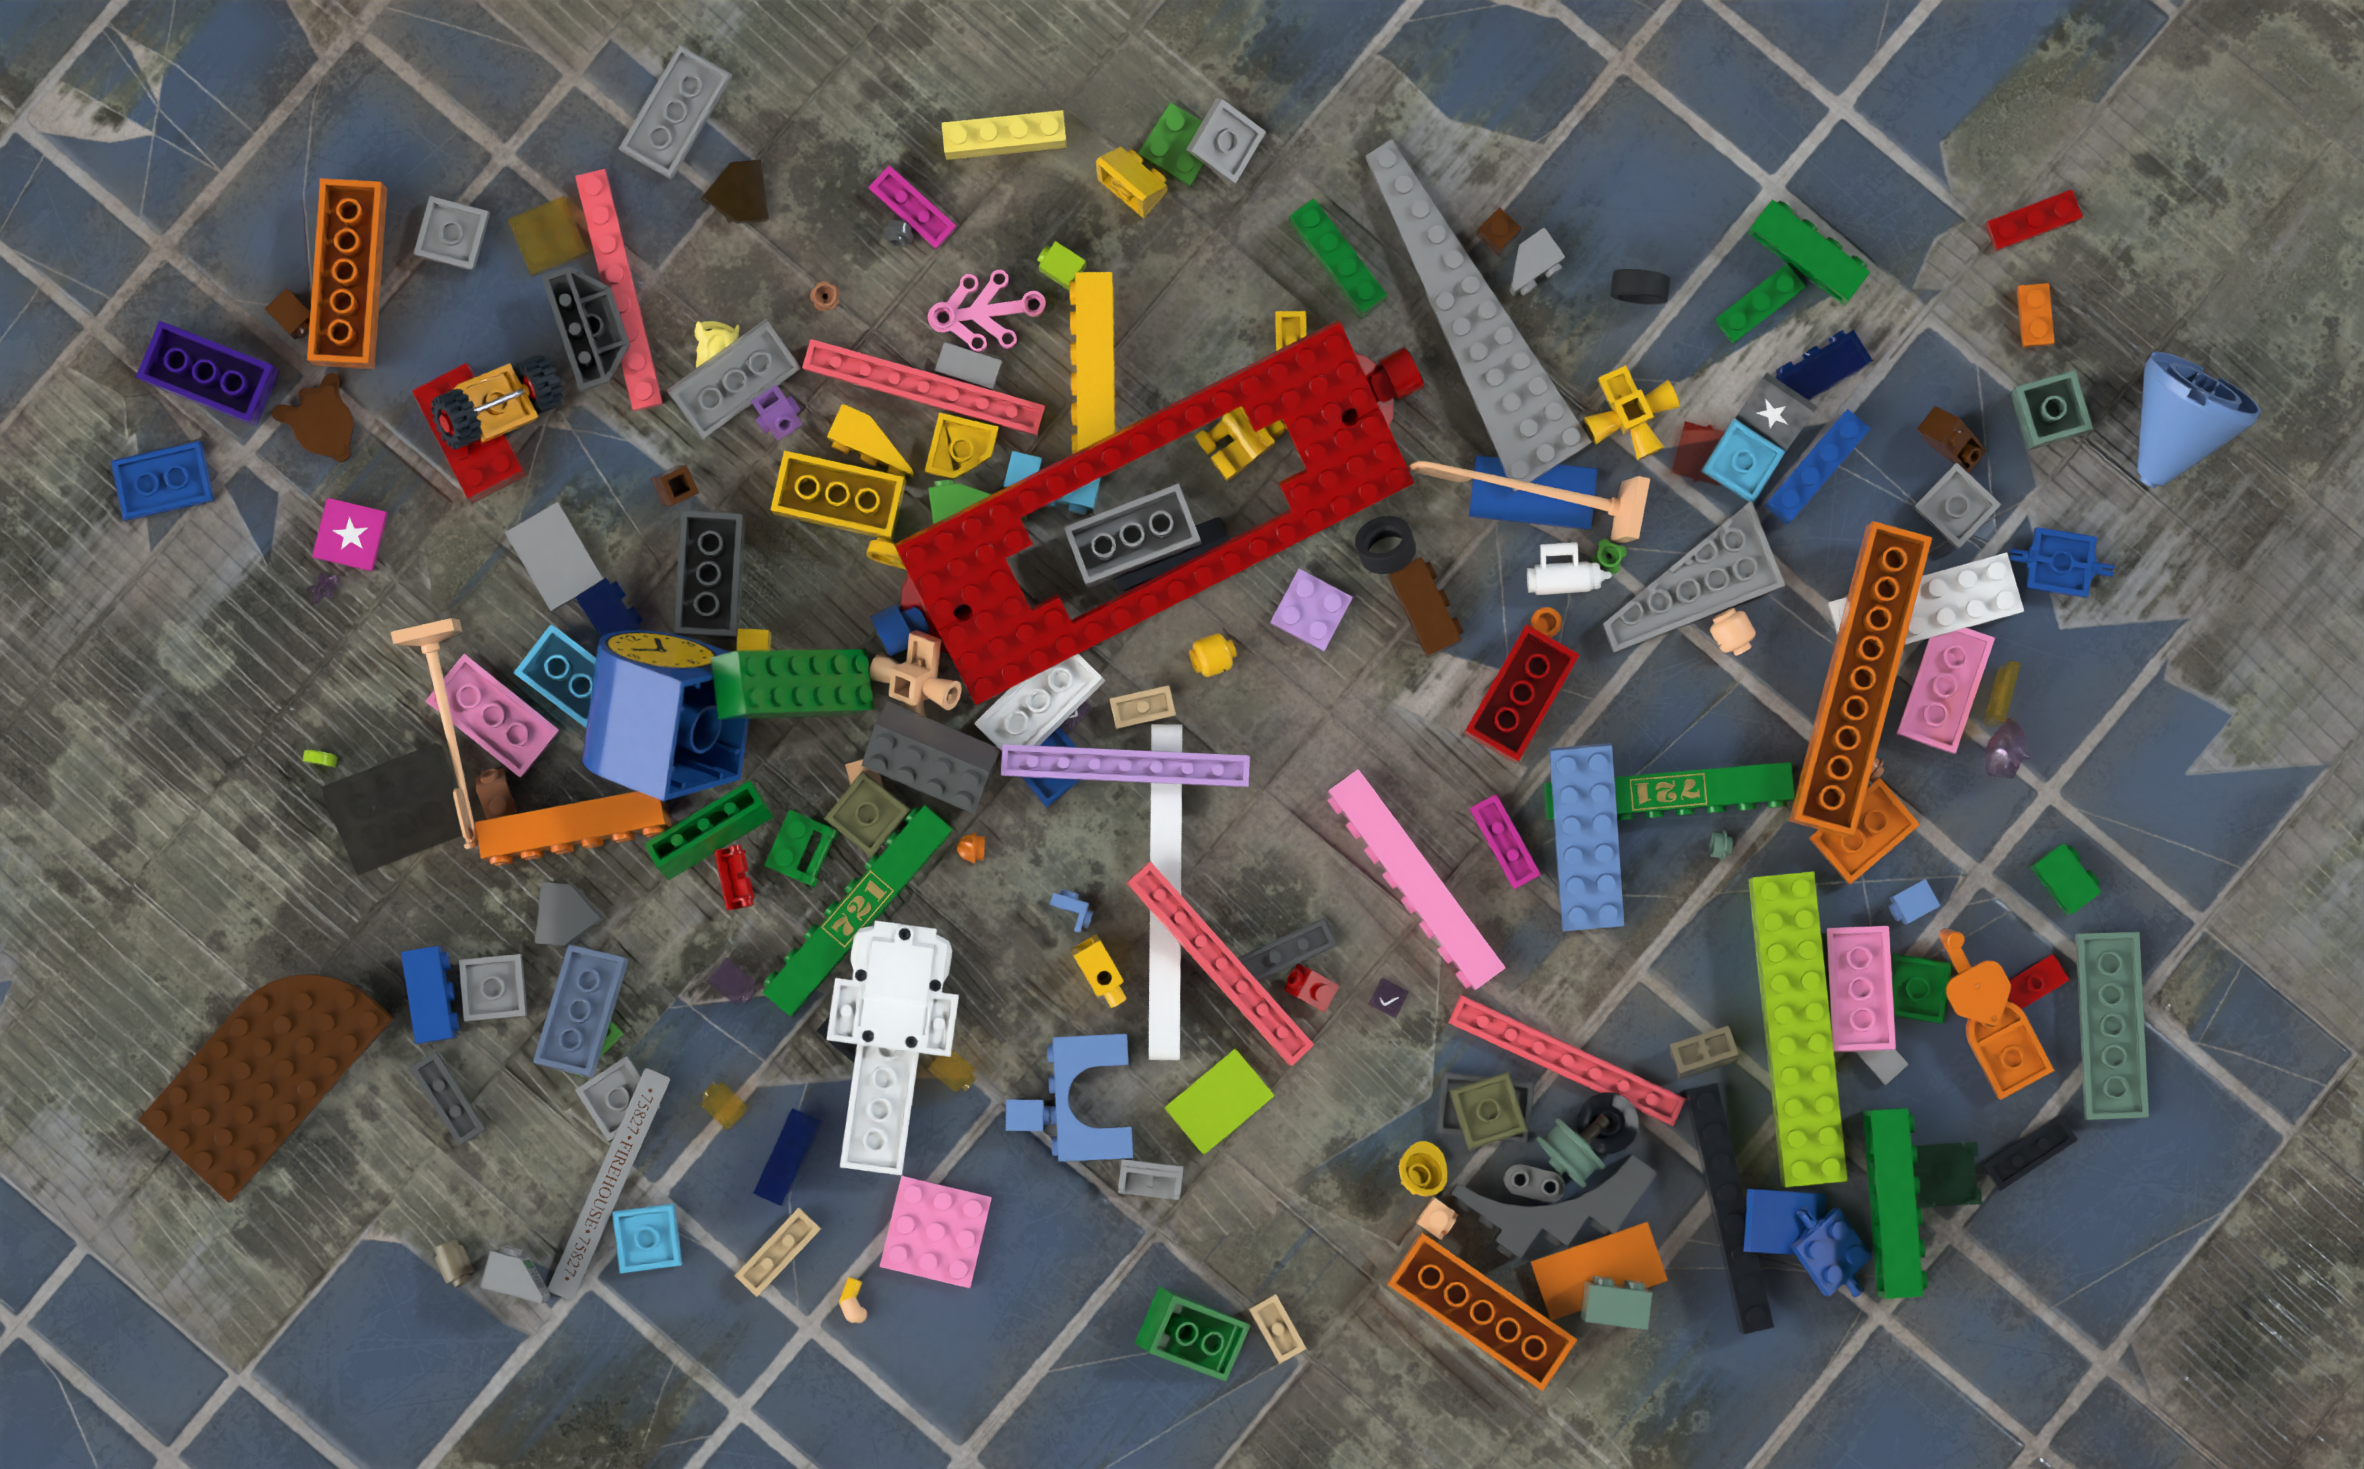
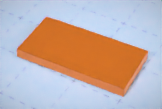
[1530,1221,1668,1321]

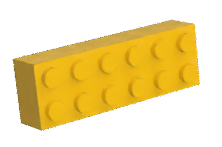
[1070,272,1115,453]

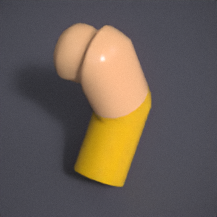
[839,1276,867,1324]

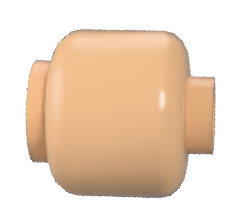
[1710,608,1756,656]

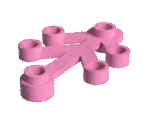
[928,270,1046,353]

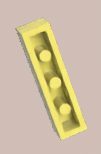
[941,110,1067,160]

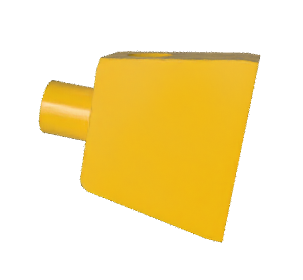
[1070,934,1127,1008]

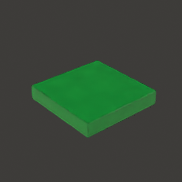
[1890,953,1953,1024]

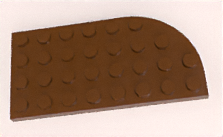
[138,974,394,1203]

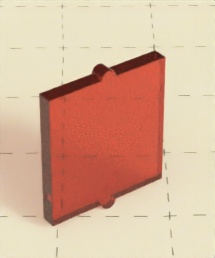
[1671,421,1724,486]

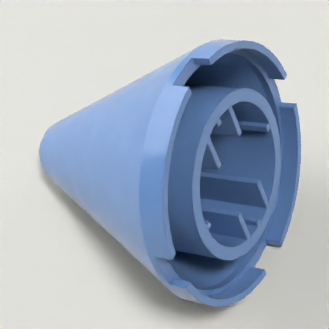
[2137,351,2261,488]

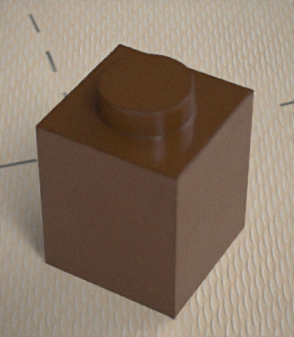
[1476,207,1522,256]
[264,288,310,339]
[651,465,699,506]

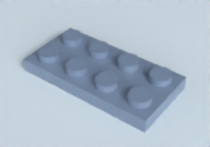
[533,945,629,1078]

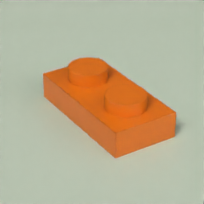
[2017,283,2055,348]

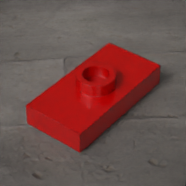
[2007,954,2069,1010]

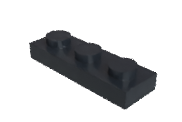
[1982,1114,2078,1191]

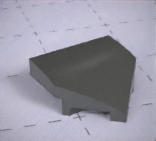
[535,882,604,946]

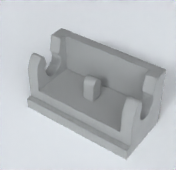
[1118,1159,1184,1200]

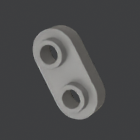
[1503,1164,1565,1203]

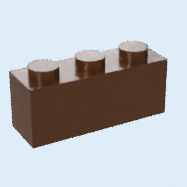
[1387,557,1464,658]

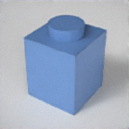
[1888,879,1940,925]
[1006,1100,1050,1131]

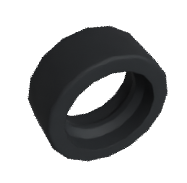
[1610,269,1670,305]
[1355,515,1416,575]

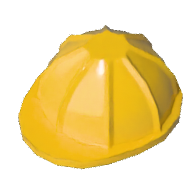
[1398,1141,1447,1197]

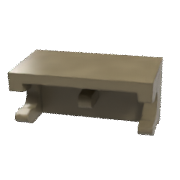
[1670,1025,1739,1080]

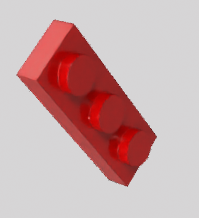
[1985,189,2083,252]

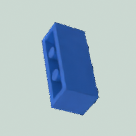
[401,946,460,1044]

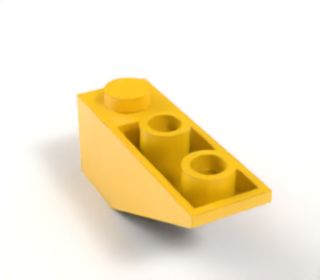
[827,404,914,478]

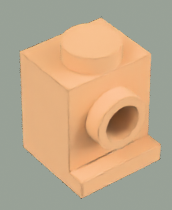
[1416,1197,1458,1240]

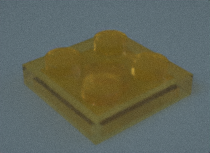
[508,196,588,277]

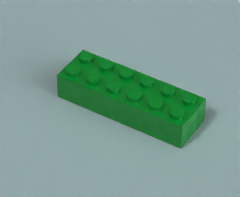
[711,649,874,719]
[1862,1108,1928,1299]

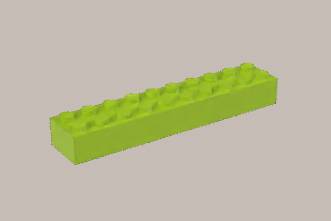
[1748,872,1848,1187]

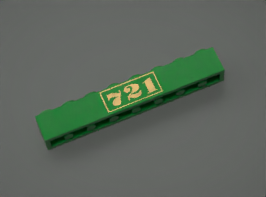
[1543,762,1795,824]
[762,805,954,1017]

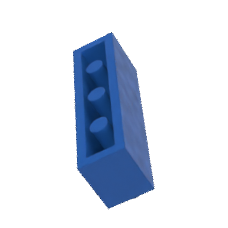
[1764,409,1871,525]

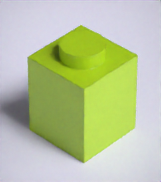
[1037,241,1087,291]

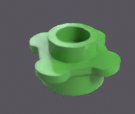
[1591,539,1627,574]

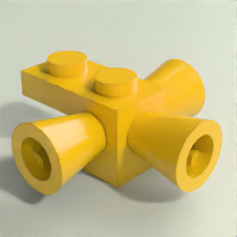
[1583,365,1680,461]

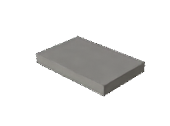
[505,502,605,612]

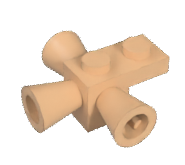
[869,630,962,717]

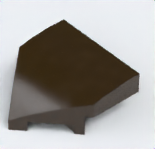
[700,160,769,224]

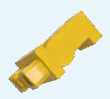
[1194,406,1286,483]

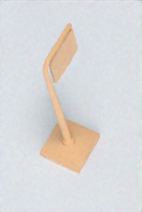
[1407,461,1650,544]
[391,618,478,849]

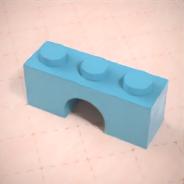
[1003,451,1102,515]

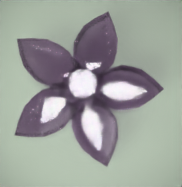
[306,572,340,606]

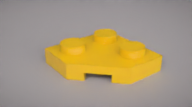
[924,412,999,480]

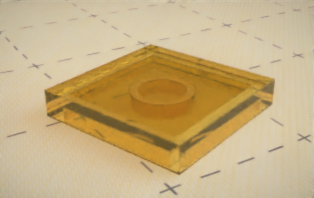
[1983,660,2021,728]

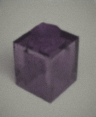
[707,958,758,1005]

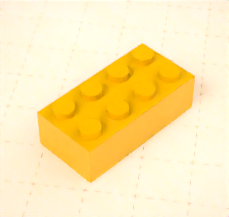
[770,450,906,541]

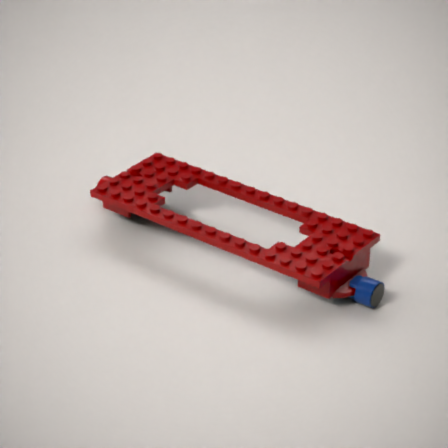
[870,320,1424,705]

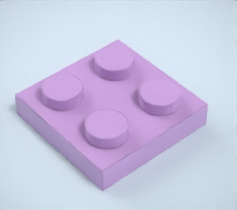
[1270,569,1353,652]

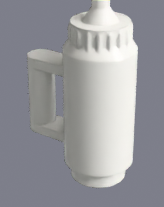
[1527,542,1612,595]

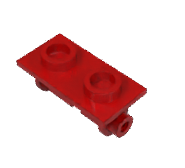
[714,844,756,911]

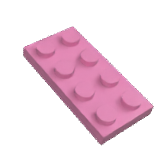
[1896,628,1995,754]
[425,654,560,778]
[1826,926,1896,1053]

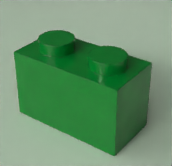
[2029,843,2101,915]

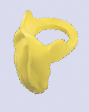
[694,321,739,368]

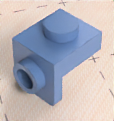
[1050,889,1093,934]

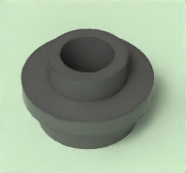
[883,221,913,247]

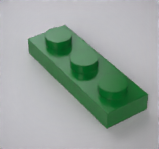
[1714,264,1806,344]

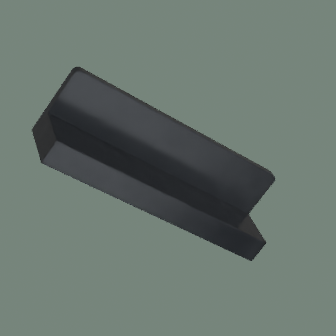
[1113,517,1230,594]

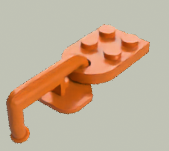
[1939,928,2054,1100]

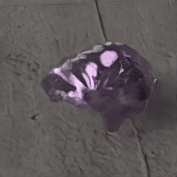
[1983,717,2031,779]

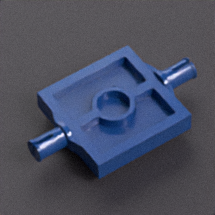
[2009,527,2115,598]
[1790,1206,1872,1297]

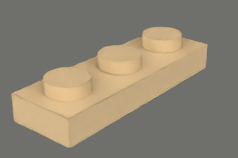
[735,1207,822,1297]

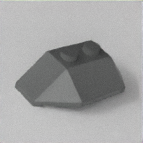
[541,266,630,392]

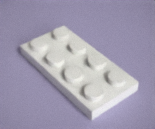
[974,654,1105,751]

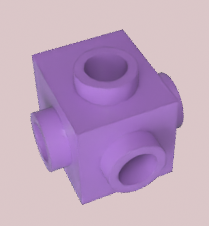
[751,384,802,441]

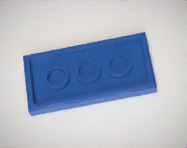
[1469,455,1597,530]

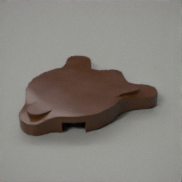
[272,373,355,462]

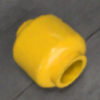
[1189,633,1237,677]

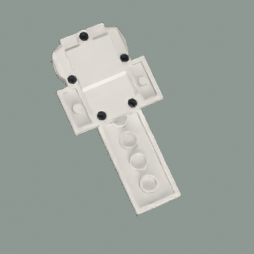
[827,920,959,1175]

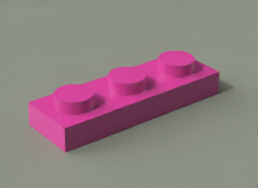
[868,165,957,250]
[1469,794,1541,890]

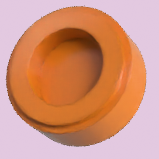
[1531,607,1562,638]

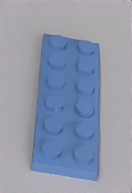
[1549,743,1624,931]

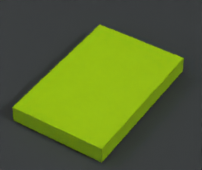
[1164,1048,1275,1155]

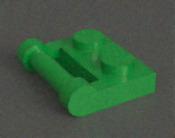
[764,809,840,888]

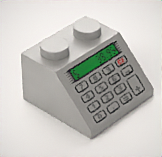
[481,1245,551,1303]

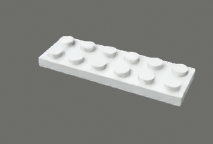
[1828,553,2024,645]

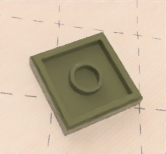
[824,771,911,857]
[1449,1072,1528,1150]

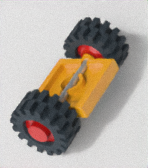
[431,355,563,449]

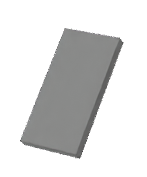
[618,44,733,180]
[667,319,801,440]

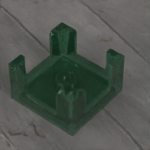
[1913,1141,1982,1208]

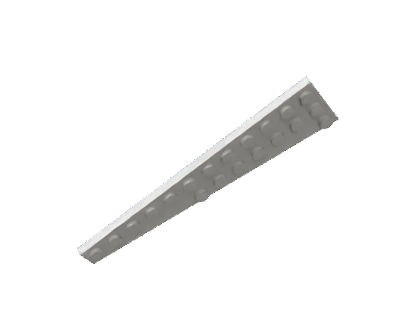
[1366,139,1592,493]

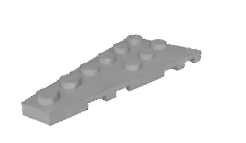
[1602,501,1786,653]

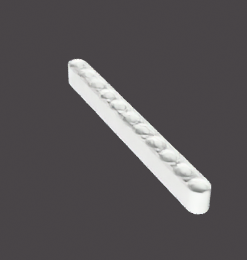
[1149,724,1182,1060]

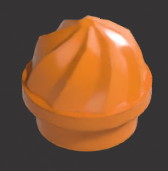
[957,832,985,863]

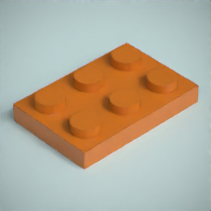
[1809,778,1920,885]

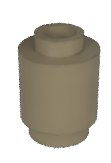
[434,1239,475,1288]

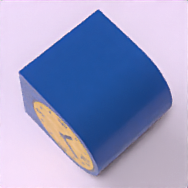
[582,630,750,801]

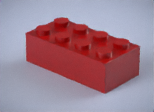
[412,363,527,503]
[1463,624,1580,764]

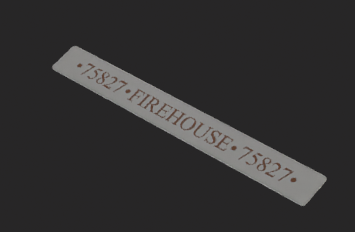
[548,1068,670,1300]

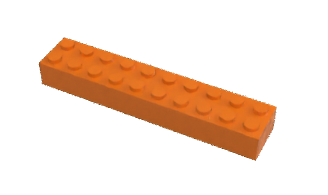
[1789,521,1932,838]

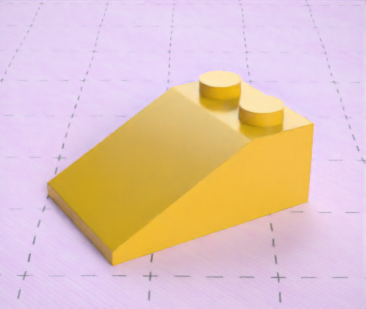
[1096,146,1167,219]

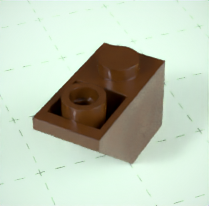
[1916,406,1987,473]

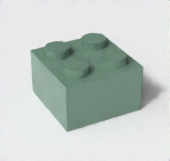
[2010,370,2093,450]
[1580,1276,1653,1330]

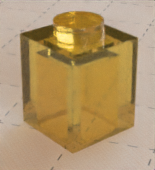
[928,1048,978,1093]
[700,1082,751,1130]

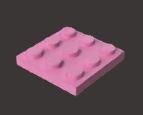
[880,1176,992,1288]

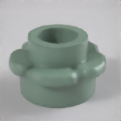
[1710,830,1733,861]

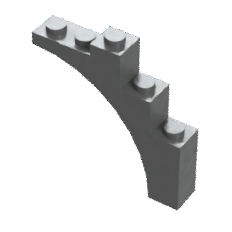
[1450,1154,1657,1259]

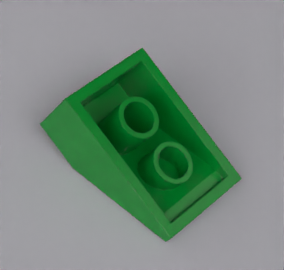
[1135,1286,1251,1381]

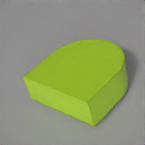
[302,749,338,768]

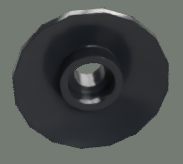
[1577,1092,1639,1154]

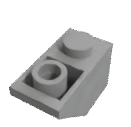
[1510,227,1565,297]

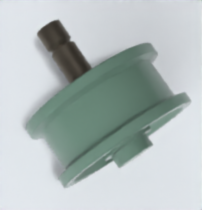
[1535,1114,1610,1188]

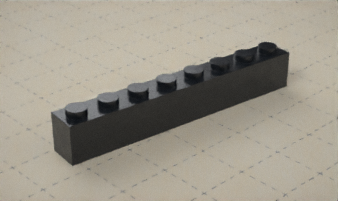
[1684,1083,1774,1334]

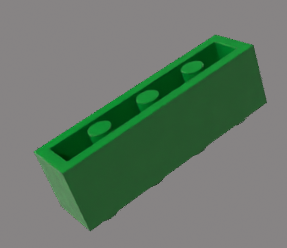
[1289,198,1387,319]
[1747,199,1870,306]
[644,780,774,881]

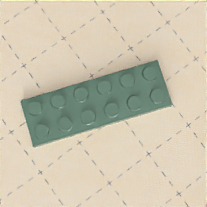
[2075,932,2149,1120]

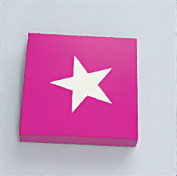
[312,498,388,572]

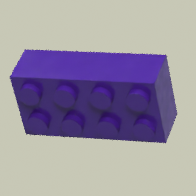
[136,320,280,427]

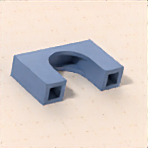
[1047,1034,1133,1162]

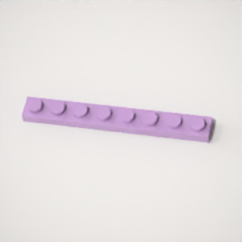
[1001,744,1250,787]

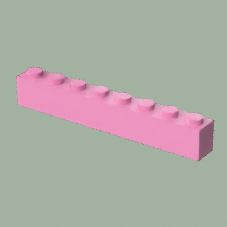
[1327,769,1506,991]

